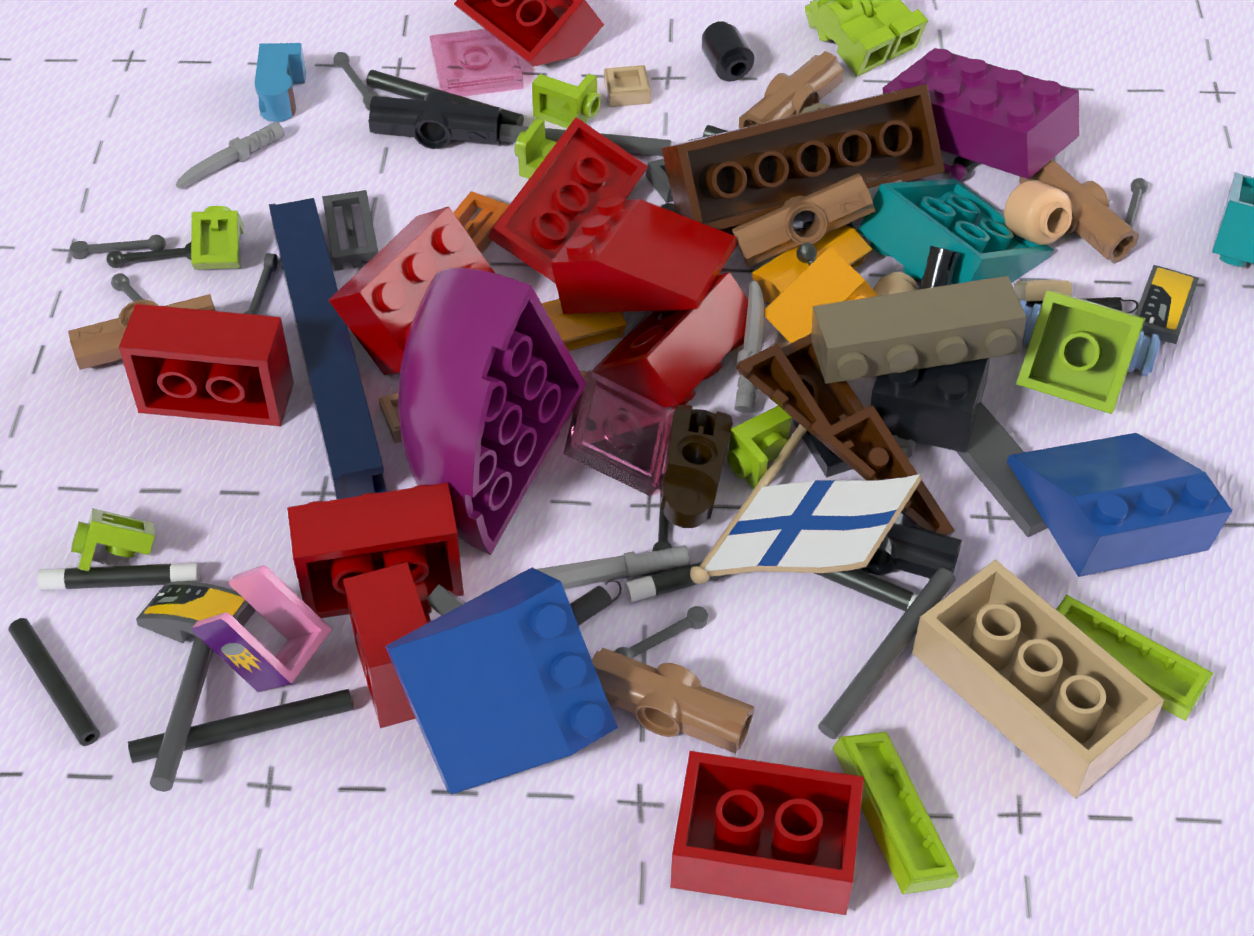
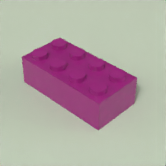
[882,48,1080,179]

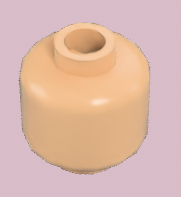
[1004,180,1072,245]

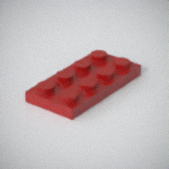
[487,117,648,284]

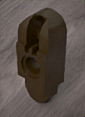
[660,404,733,528]

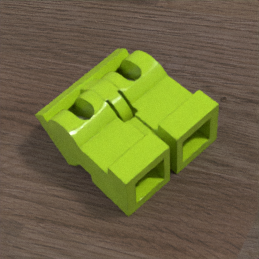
[805,0,929,77]

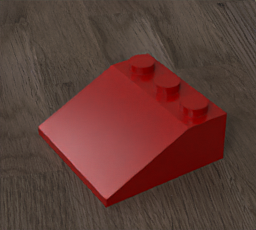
[551,196,737,314]

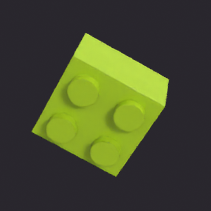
[1016,290,1146,414]

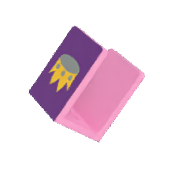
[192,565,332,692]

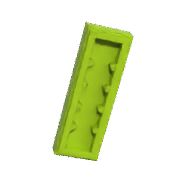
[1056,594,1213,721]
[832,732,959,895]

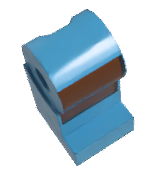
[255,43,306,122]

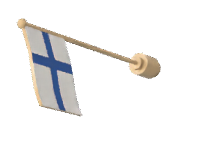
[690,272,922,584]

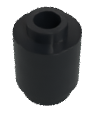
[701,21,754,82]

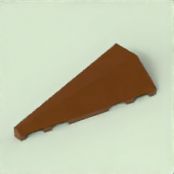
[736,333,955,536]

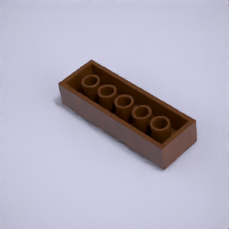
[661,84,945,230]

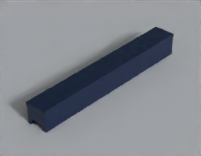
[269,198,387,499]

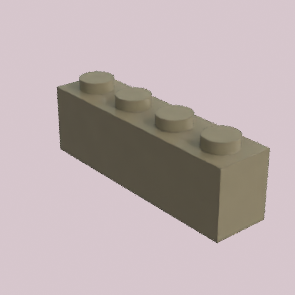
[811,276,1027,384]

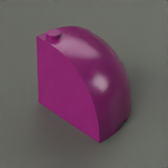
[398,268,587,555]

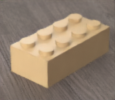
[912,559,1164,799]

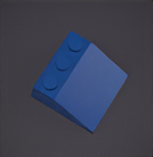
[1007,433,1232,577]
[385,567,618,795]

